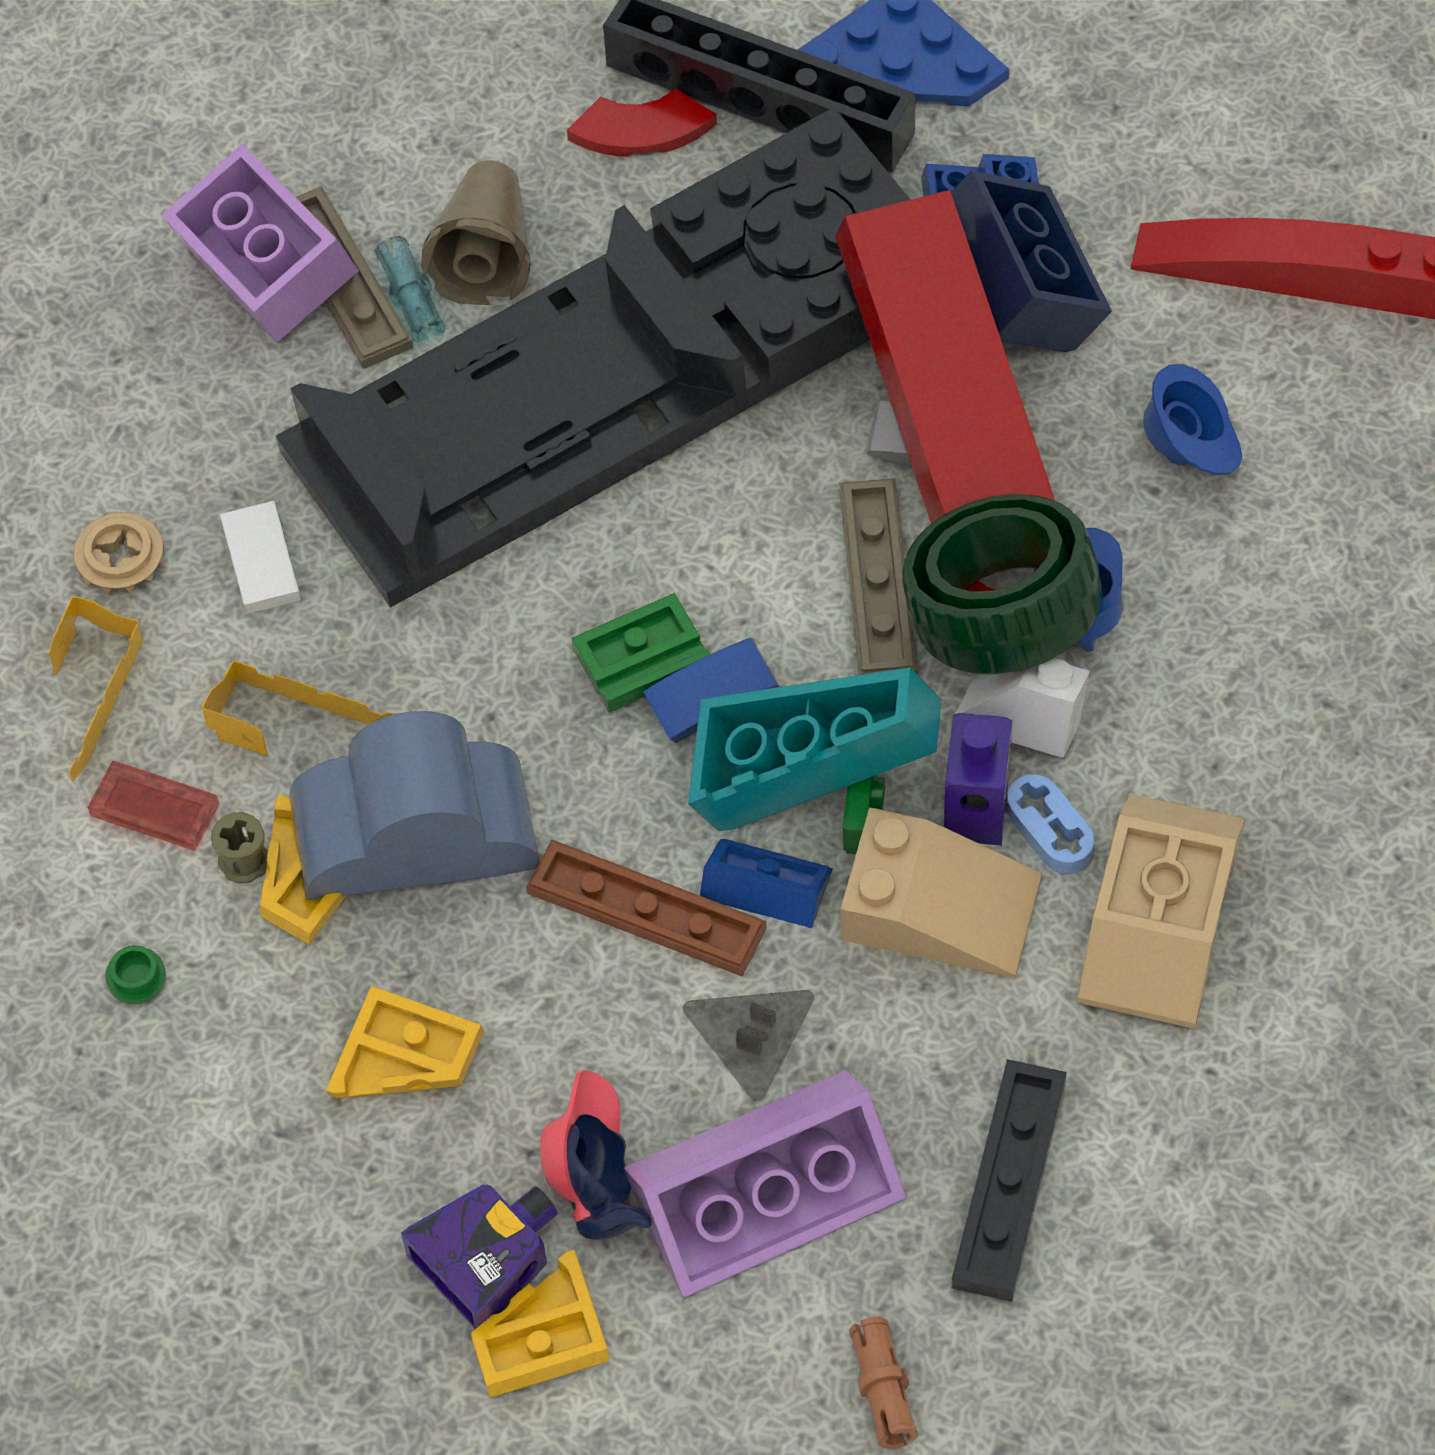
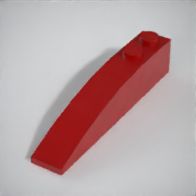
[1131,218,1435,319]

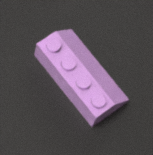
[624,1070,907,1298]

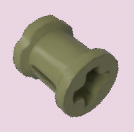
[211,812,268,884]

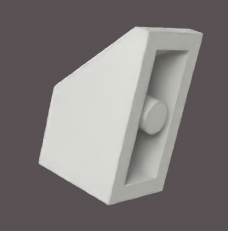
[955,658,1090,758]

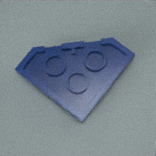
[797,0,1009,106]

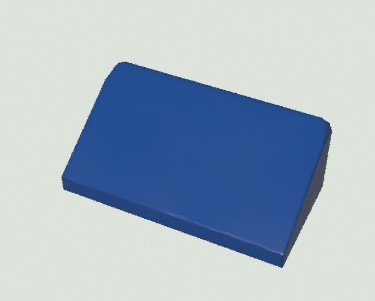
[700,838,833,928]

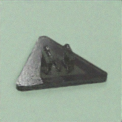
[683,990,814,1101]

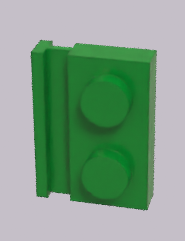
[572,593,710,713]

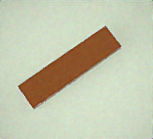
[526,839,767,977]

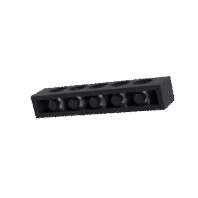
[603,0,915,172]

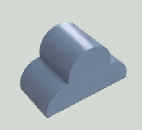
[289,711,540,900]

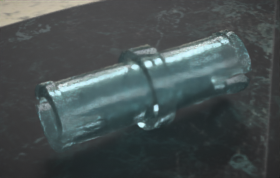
[375,236,446,342]

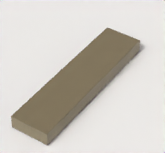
[296,186,413,369]
[839,478,917,675]

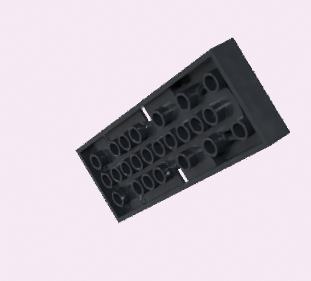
[275,107,911,608]

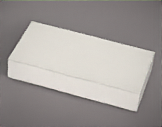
[220,501,301,614]

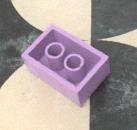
[161,143,359,343]

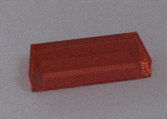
[87,760,220,851]

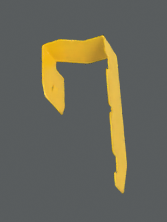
[48,596,143,782]
[202,660,394,755]

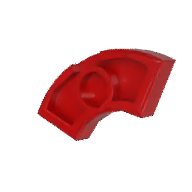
[567,88,717,157]

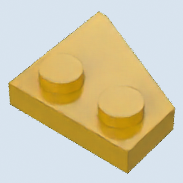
[260,794,347,945]
[326,986,485,1098]
[470,1249,610,1398]

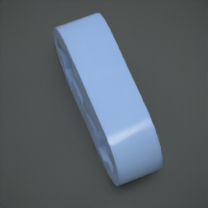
[1007,774,1094,874]

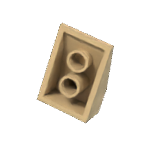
[840,807,1042,978]

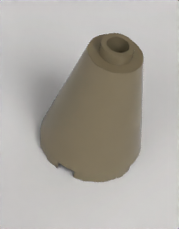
[421,161,531,305]

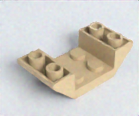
[1077,794,1245,1029]

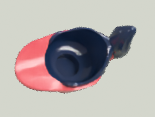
[540,1070,651,1240]

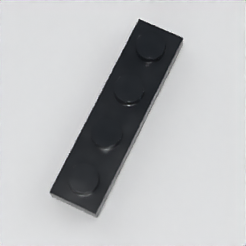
[952,1059,1067,1302]

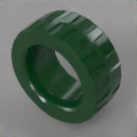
[902,494,1103,674]

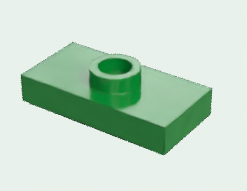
[843,775,885,854]

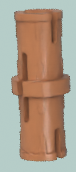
[849,1317,918,1449]

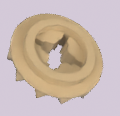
[73,512,164,595]

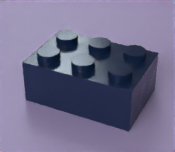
[951,170,1112,352]

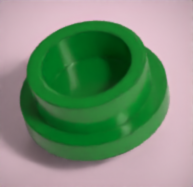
[105,945,166,1004]

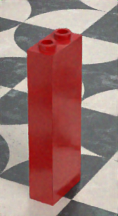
[835,190,1055,523]

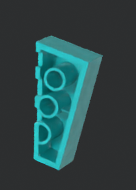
[688,667,942,831]

